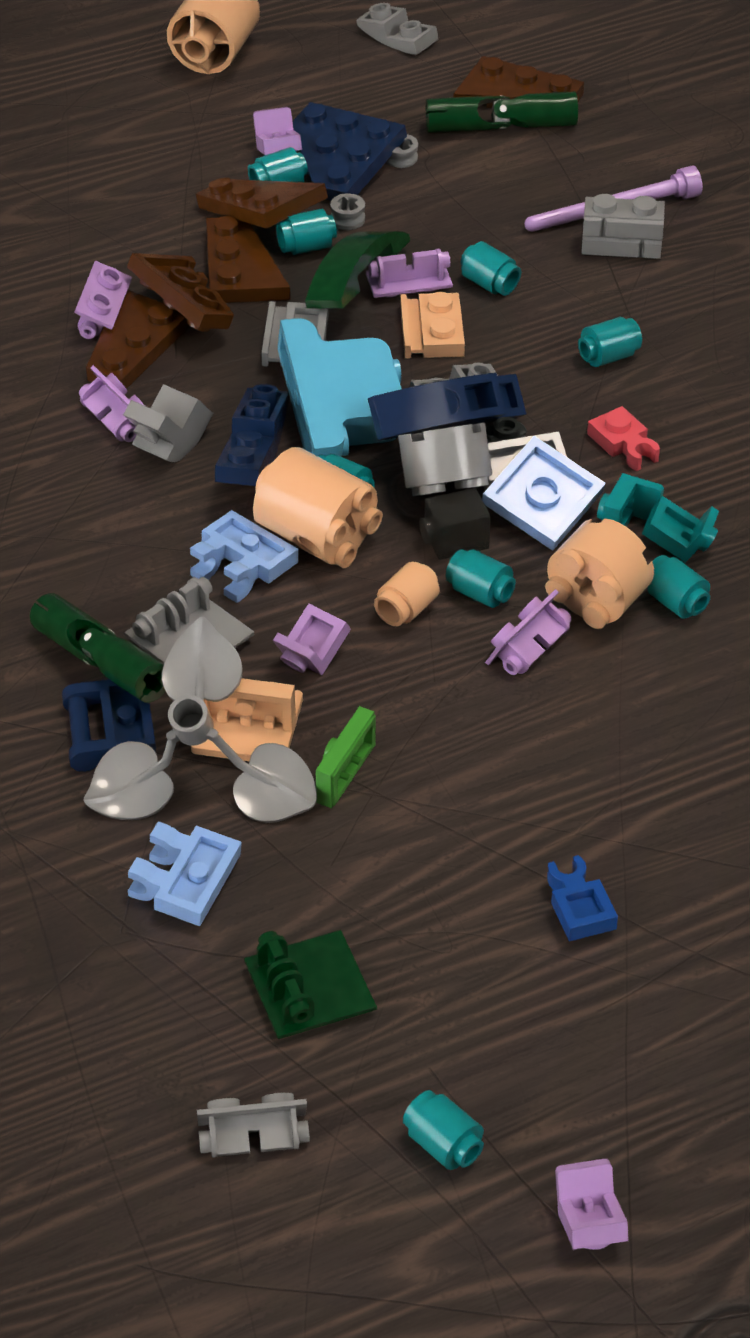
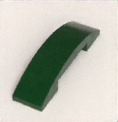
[305,231,410,308]

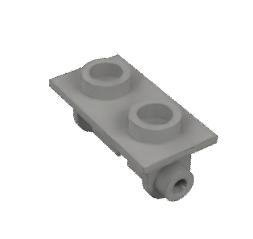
[197,1093,310,1158]

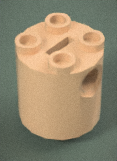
[167,0,260,74]
[253,447,383,568]

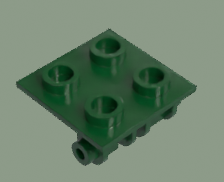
[244,930,377,1039]

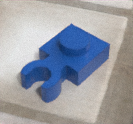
[547,855,618,941]

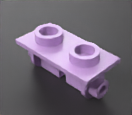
[366,248,453,298]
[74,260,132,339]
[79,365,145,442]
[485,589,571,675]

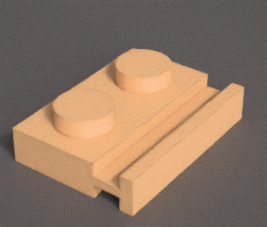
[400,292,465,358]

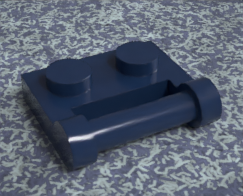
[62,679,156,772]

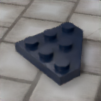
[292,102,407,201]

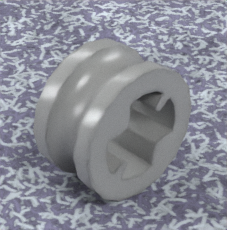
[386,134,418,168]
[330,193,365,230]

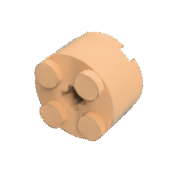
[545,518,654,629]

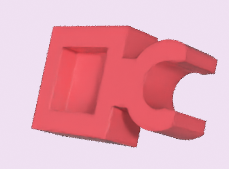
[587,406,660,471]

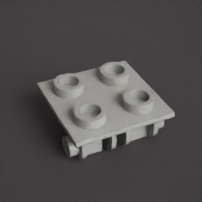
[124,577,255,664]

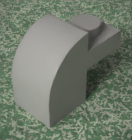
[123,384,214,462]

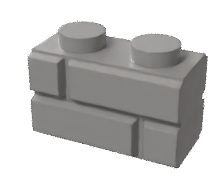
[581,194,665,259]

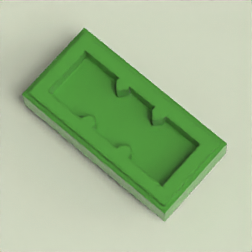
[316,706,376,808]

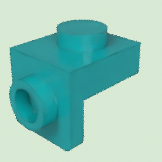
[597,473,664,527]
[641,496,719,562]

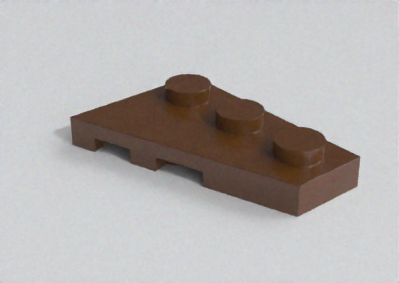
[453,56,584,109]
[195,178,328,229]
[206,215,291,303]
[127,253,234,332]
[86,290,190,389]

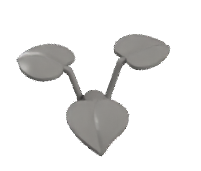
[83,616,317,823]

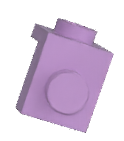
[253,107,302,155]
[273,603,351,675]
[555,1159,628,1250]

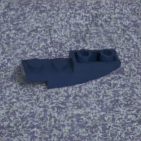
[367,372,527,441]
[215,384,289,486]

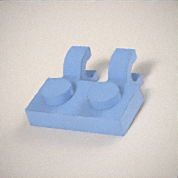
[190,510,299,603]
[128,821,242,926]

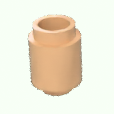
[374,562,440,627]

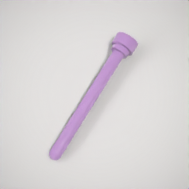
[524,165,703,232]

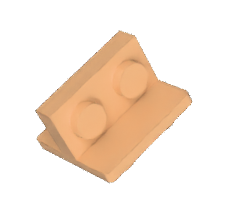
[191,678,303,761]

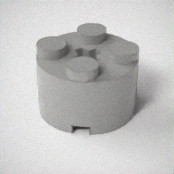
[398,423,492,496]

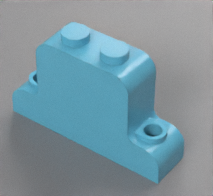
[277,318,401,457]

